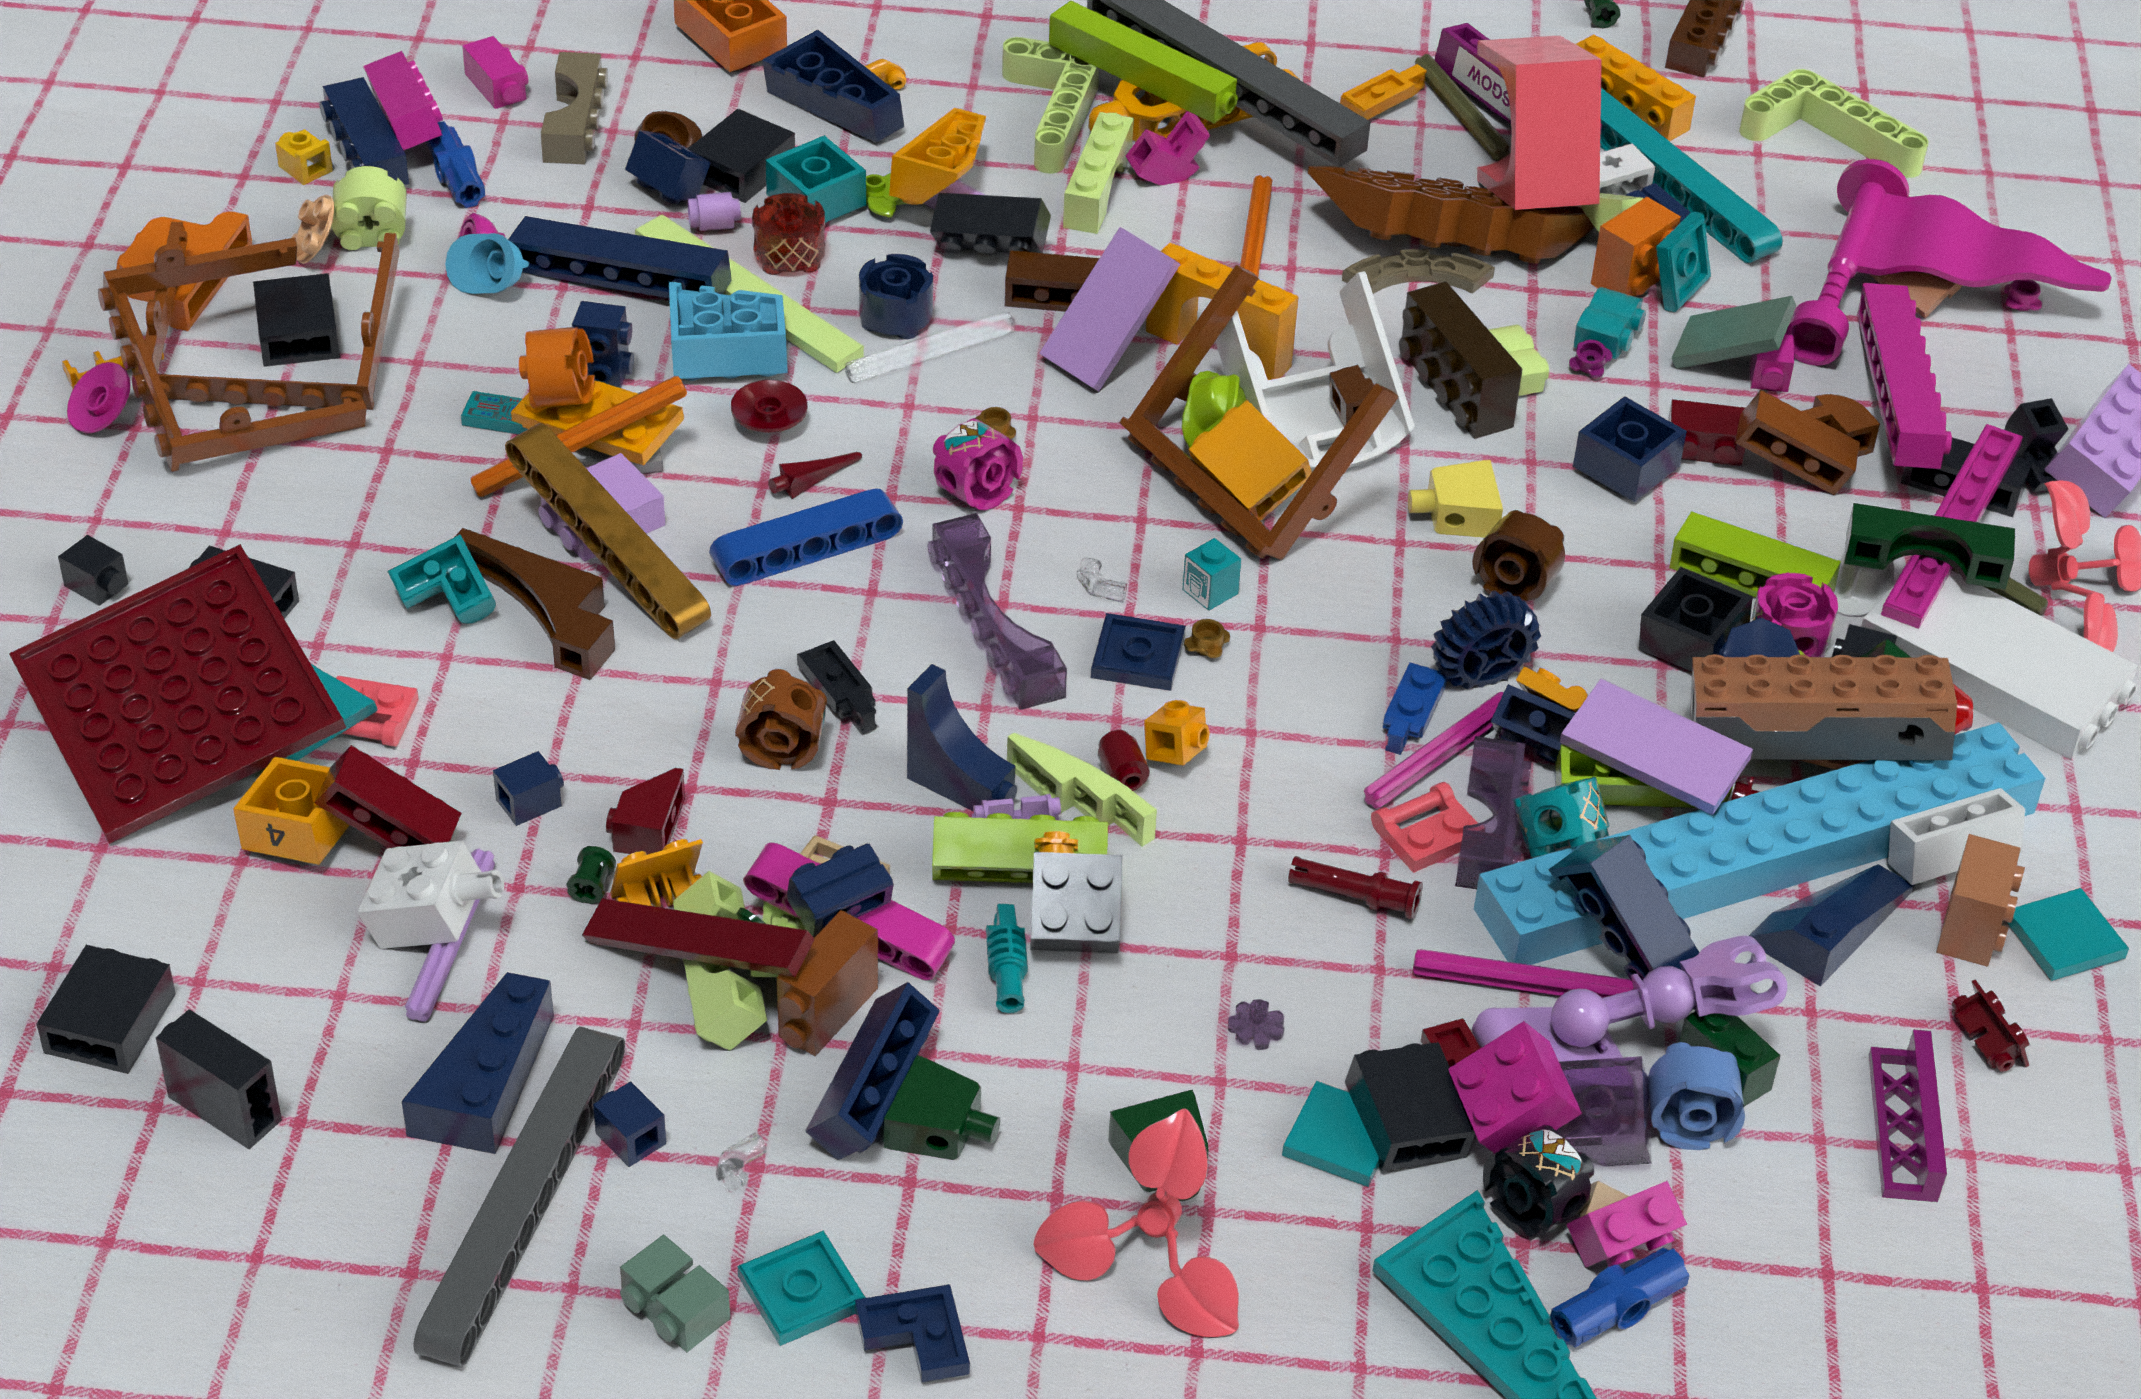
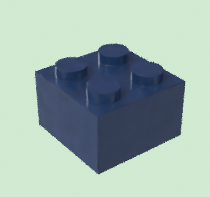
[1573,396,1687,502]

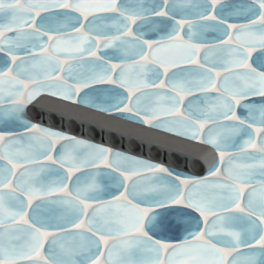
[413,1026,625,1367]

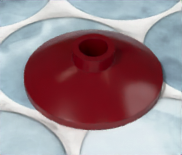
[731,380,808,433]

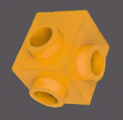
[1144,700,1210,766]

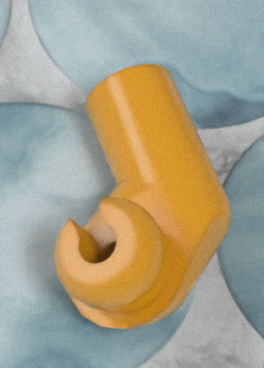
[865,59,907,90]

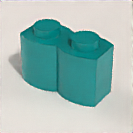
[1573,287,1646,359]

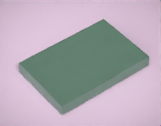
[1671,296,1797,369]

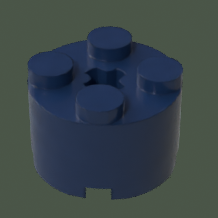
[859,254,933,339]

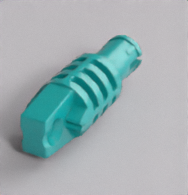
[986,903,1028,1013]

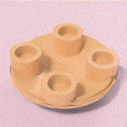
[291,195,334,264]

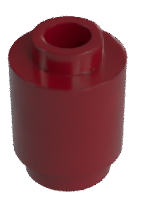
[1098,730,1150,791]

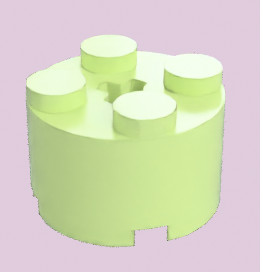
[332,166,407,250]

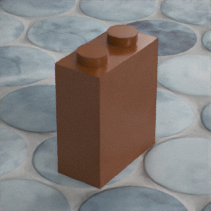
[777,910,878,1056]

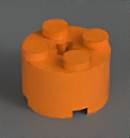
[519,327,594,409]

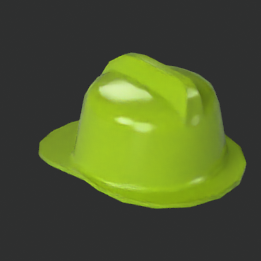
[1181,371,1246,448]

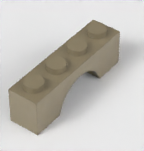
[541,52,608,165]

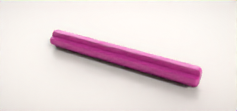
[1364,692,1503,809]
[1413,949,1633,998]

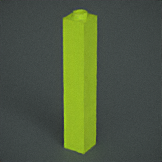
[1049,1,1238,123]

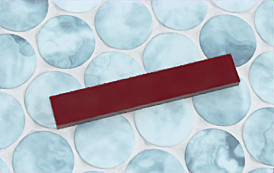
[582,898,815,977]

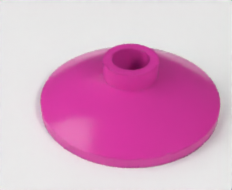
[67,362,130,434]

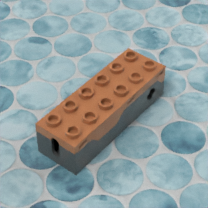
[1690,654,1973,760]

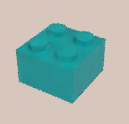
[765,135,866,230]

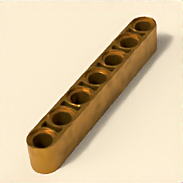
[505,423,711,639]

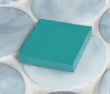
[1656,212,1711,312]
[2007,888,2129,981]
[1282,1081,1379,1187]
[737,1230,866,1346]

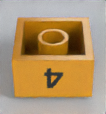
[233,757,349,865]

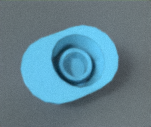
[445,233,529,294]

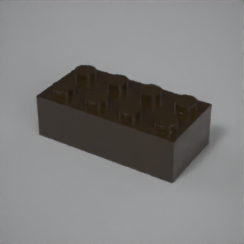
[1399,281,1523,439]

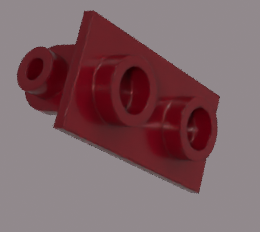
[1952,979,2030,1072]

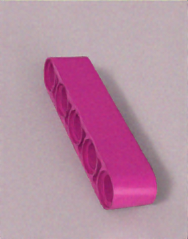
[743,842,955,980]

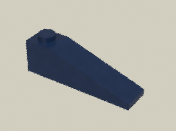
[1749,864,1915,987]

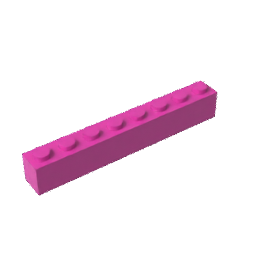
[1857,283,1952,469]

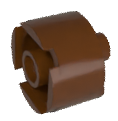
[1472,510,1565,601]

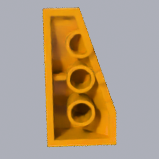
[889,107,986,205]

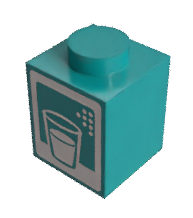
[1182,538,1242,611]

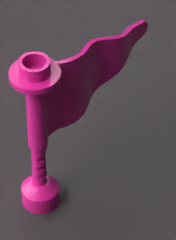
[1785,159,2112,366]

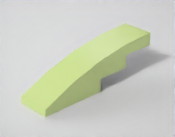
[1007,733,1157,847]

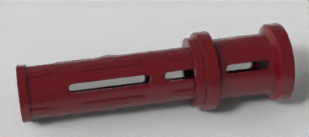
[1288,856,1423,919]

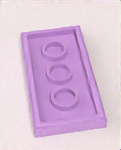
[1039,227,1180,392]
[1560,679,1753,815]

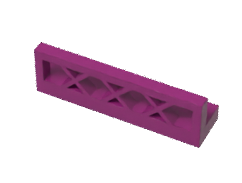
[1868,1029,1947,1202]

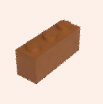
[1735,390,1860,495]

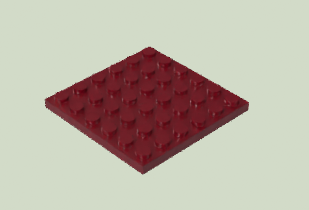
[9,544,346,844]

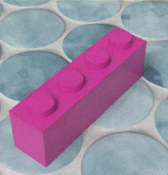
[363,51,443,150]

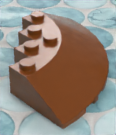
[1308,166,1595,264]

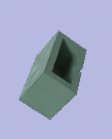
[620,1234,730,1353]

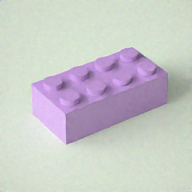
[2044,364,2141,518]

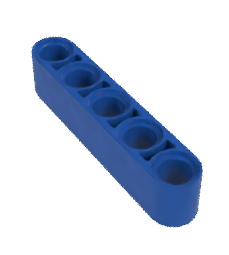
[709,488,903,586]

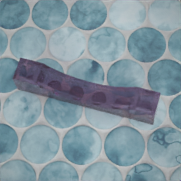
[927,513,1067,710]

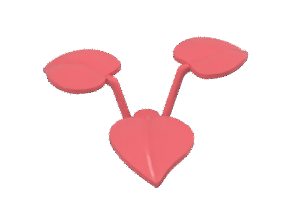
[2029,480,2141,652]
[1033,1109,1239,1337]

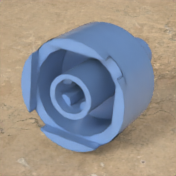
[1648,1042,1745,1150]

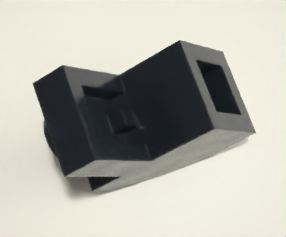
[2004,398,2069,492]

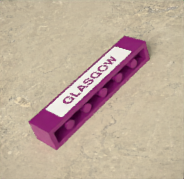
[1434,23,1602,130]

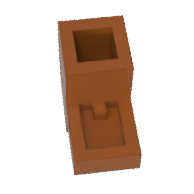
[1802,394,1880,457]

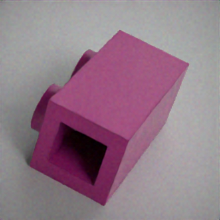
[462,36,529,109]

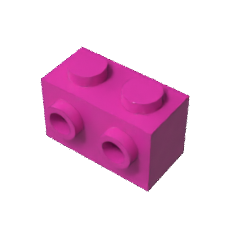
[1566,1180,1687,1268]

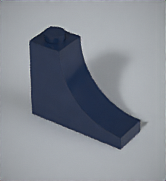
[907,664,1017,811]

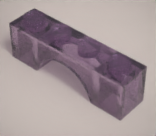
[1455,736,1531,890]

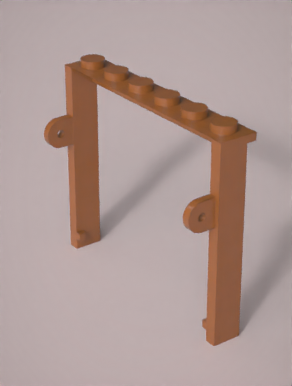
[145,222,400,410]
[98,238,367,472]
[1119,265,1399,560]

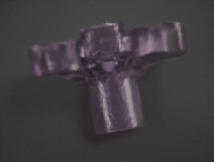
[1228,999,1285,1050]

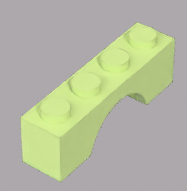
[1063,112,1134,234]
[673,871,767,1051]

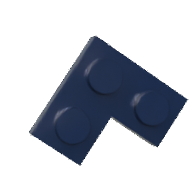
[855,1284,970,1382]

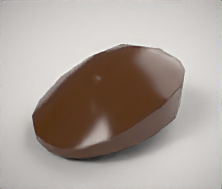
[634,111,703,148]

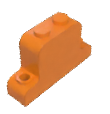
[116,211,252,331]

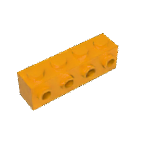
[1576,34,1696,141]

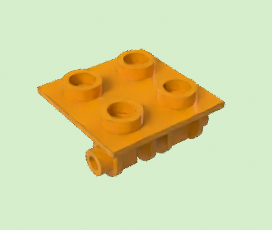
[610,839,703,907]

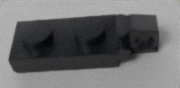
[797,640,877,734]

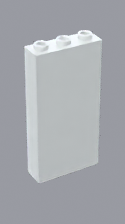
[1861,571,2138,760]

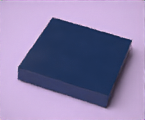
[1091,613,1186,691]

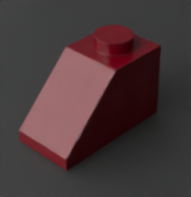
[606,768,685,855]

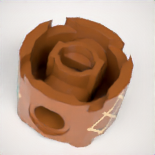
[735,669,827,770]

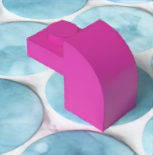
[1126,111,1210,185]

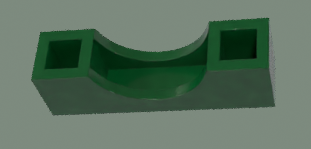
[1844,503,2015,590]

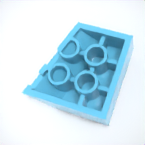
[669,282,788,381]

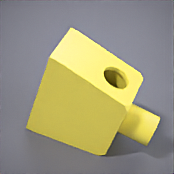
[1408,460,1503,538]

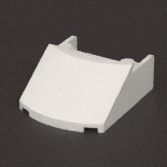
[1216,271,1415,471]

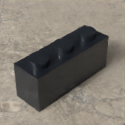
[930,193,1051,255]
[1901,437,2032,517]

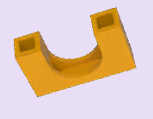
[1146,242,1299,380]

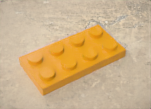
[511,380,684,466]

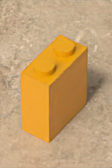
[1188,400,1312,521]

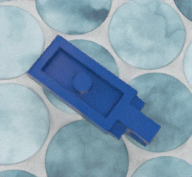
[1382,662,1447,755]

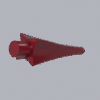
[768,452,862,499]

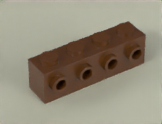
[1665,0,1745,78]

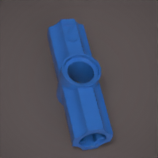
[426,121,485,208]
[1550,1247,1690,1347]

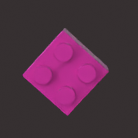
[1448,1021,1582,1153]

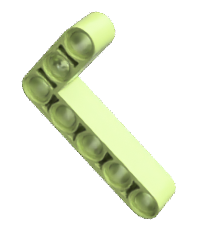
[1002,37,1099,174]
[1739,69,1929,178]

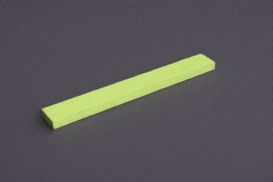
[635,214,864,373]

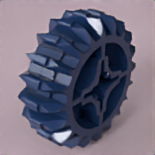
[1431,590,1542,690]

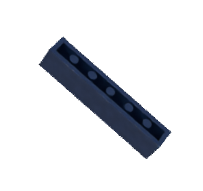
[508,216,732,298]

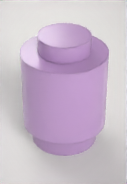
[687,192,741,231]

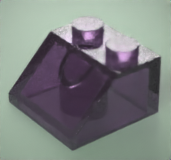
[1556,1056,1652,1166]

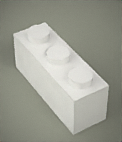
[1888,788,2025,885]

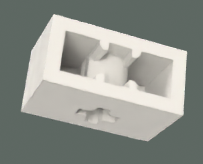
[1600,144,1655,196]

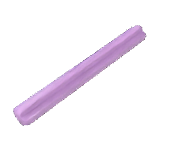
[405,849,495,1022]

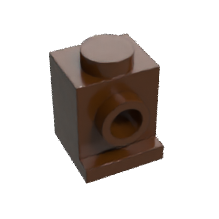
[1329,365,1374,427]

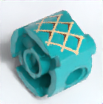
[1512,777,1610,857]

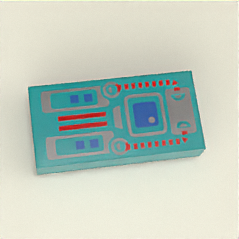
[461,391,528,434]

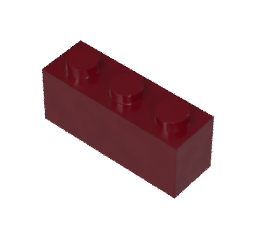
[314,745,462,848]

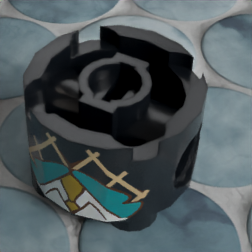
[1483,1125,1594,1237]

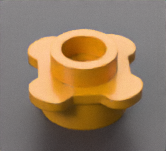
[1034,831,1078,853]

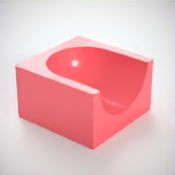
[1477,35,1601,210]

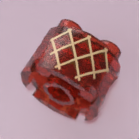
[752,193,826,275]

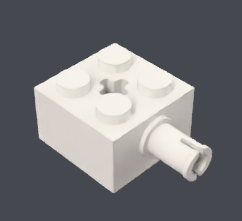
[357,840,504,949]

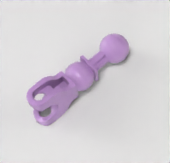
[1551,936,1787,1047]

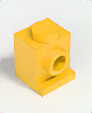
[275,129,333,185]

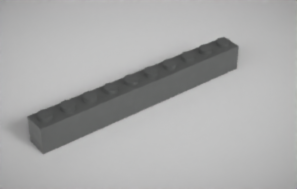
[1087,0,1371,167]

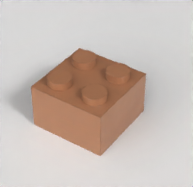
[1936,834,2025,967]

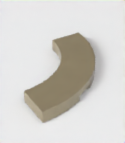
[1342,249,1495,294]

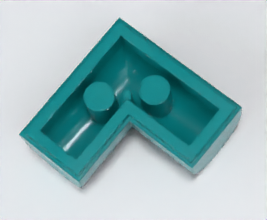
[387,535,496,624]

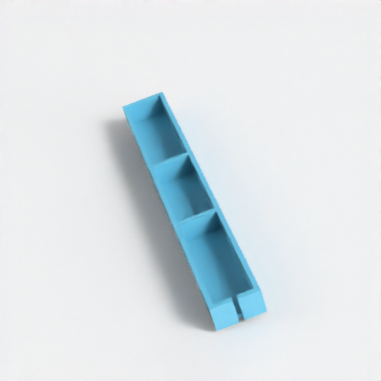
[1474,722,2046,965]

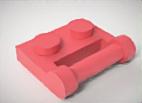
[336,675,419,747]
[1371,782,1485,873]

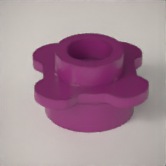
[1569,340,1612,378]

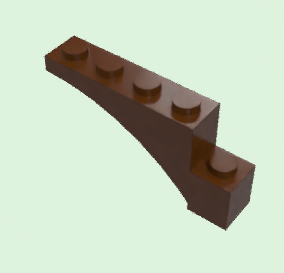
[455,528,615,680]

